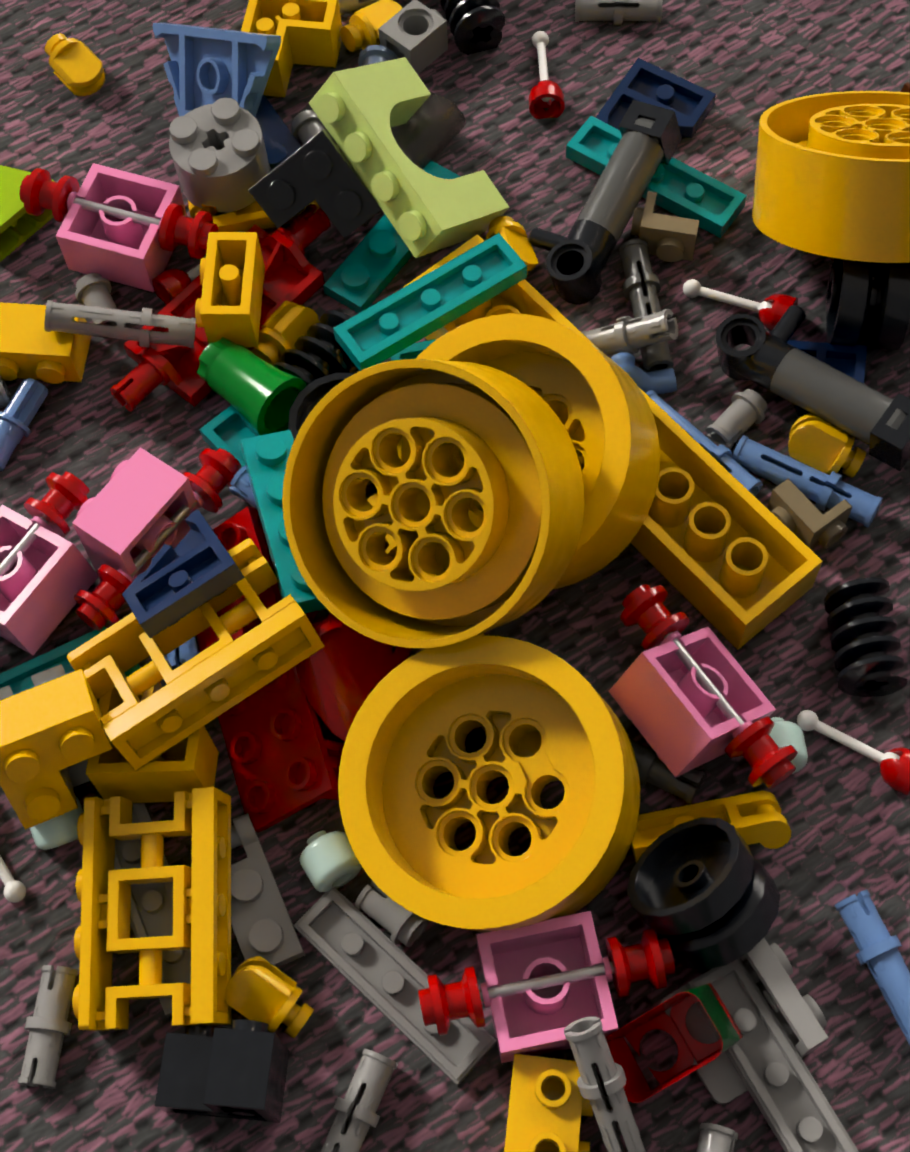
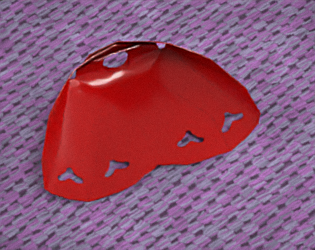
[296,610,412,742]

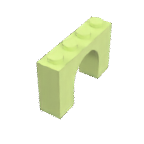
[309,57,510,258]

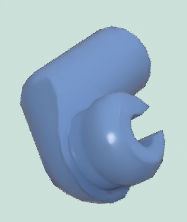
[611,352,677,395]

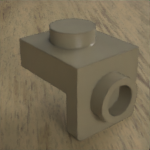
[631,191,700,262]
[767,478,852,550]

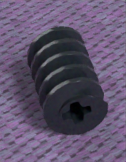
[440,0,505,55]
[272,310,355,386]
[824,577,907,697]

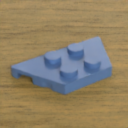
[153,23,281,117]

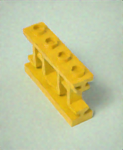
[67,538,325,771]
[72,787,231,1031]

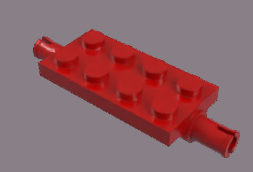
[110,204,331,412]

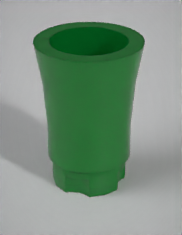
[197,337,307,435]

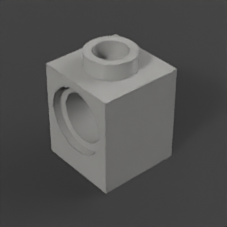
[378,0,448,74]

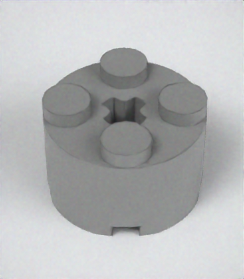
[169,98,270,213]

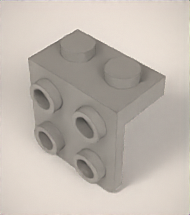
[660,938,829,1105]

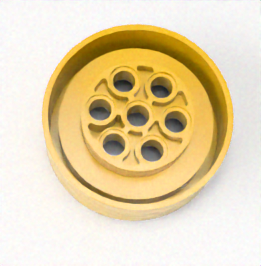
[752,91,910,263]
[397,313,660,589]
[282,359,585,649]
[338,636,640,933]

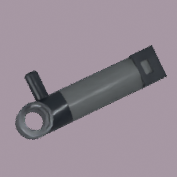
[529,100,682,305]
[716,305,910,471]

